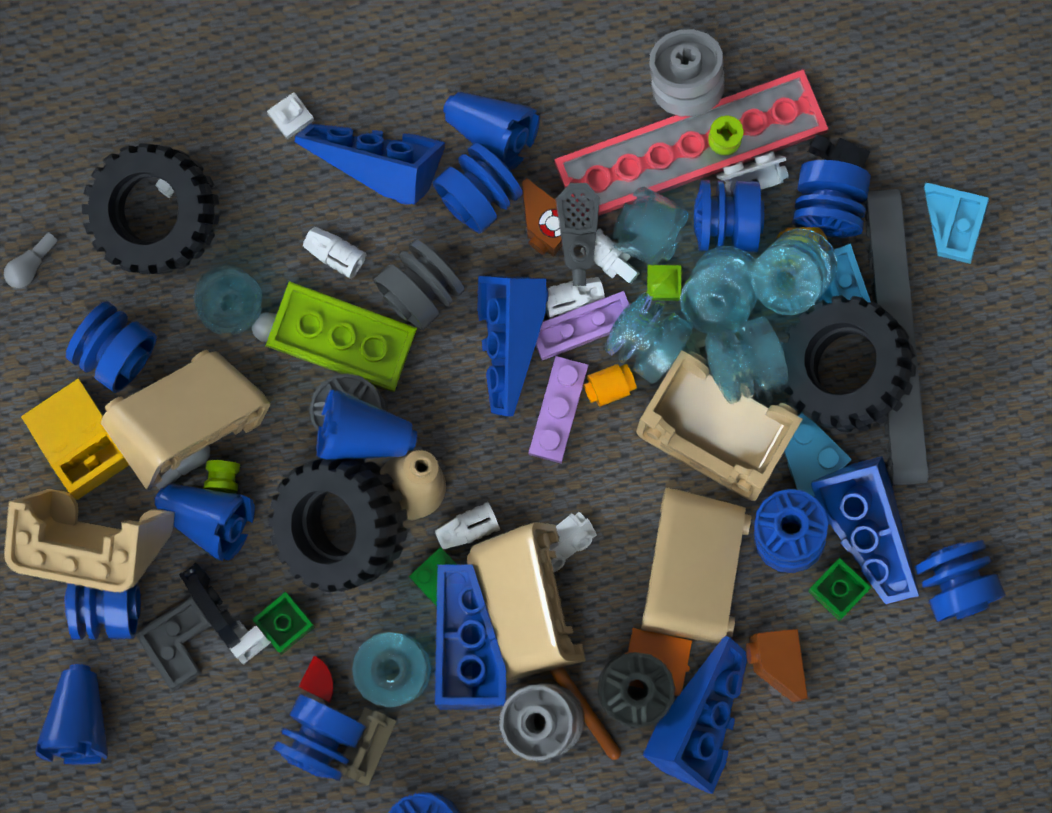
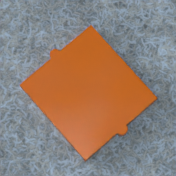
[624,628,692,696]

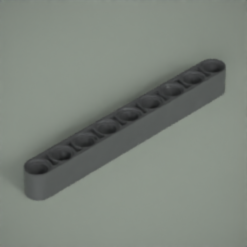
[863,189,928,486]

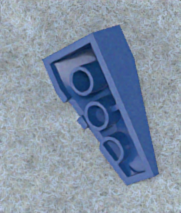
[295,124,445,205]
[477,276,549,416]
[811,456,919,604]
[435,565,507,710]
[643,636,747,794]

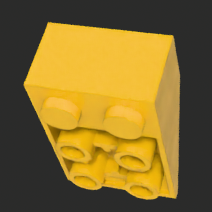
[21,379,129,500]

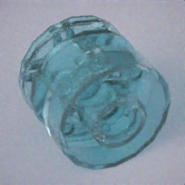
[751,228,837,315]
[680,246,764,336]
[603,292,693,384]
[705,316,788,404]
[352,632,432,707]

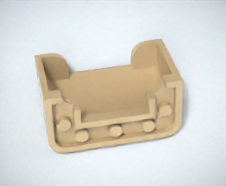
[101,350,271,490]
[636,350,802,501]
[641,488,751,644]
[4,489,175,592]
[467,522,586,680]

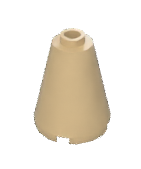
[380,450,446,520]

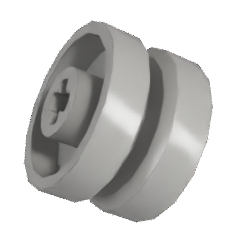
[649,29,725,116]

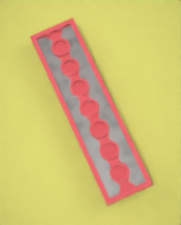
[554,69,828,221]

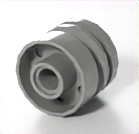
[500,683,584,761]

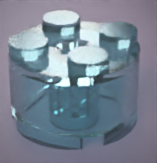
[613,187,689,265]

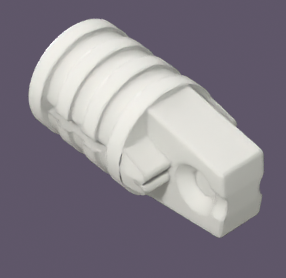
[303,227,366,279]
[580,228,640,283]
[546,277,605,318]
[435,502,500,549]

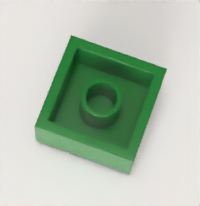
[409,547,457,607]
[808,557,871,621]
[252,592,315,655]

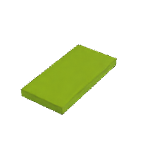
[265,281,417,392]

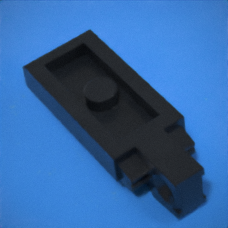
[179,563,241,648]

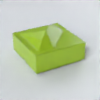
[647,265,681,301]

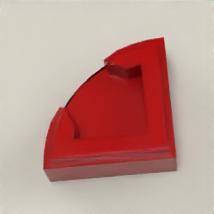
[298,656,334,703]

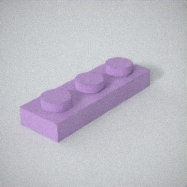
[535,291,637,361]
[529,356,588,464]

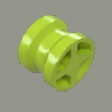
[708,115,744,156]
[203,460,240,493]

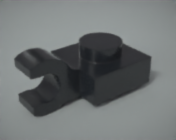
[807,134,870,168]

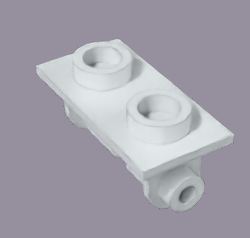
[715,151,788,196]
[550,512,597,572]

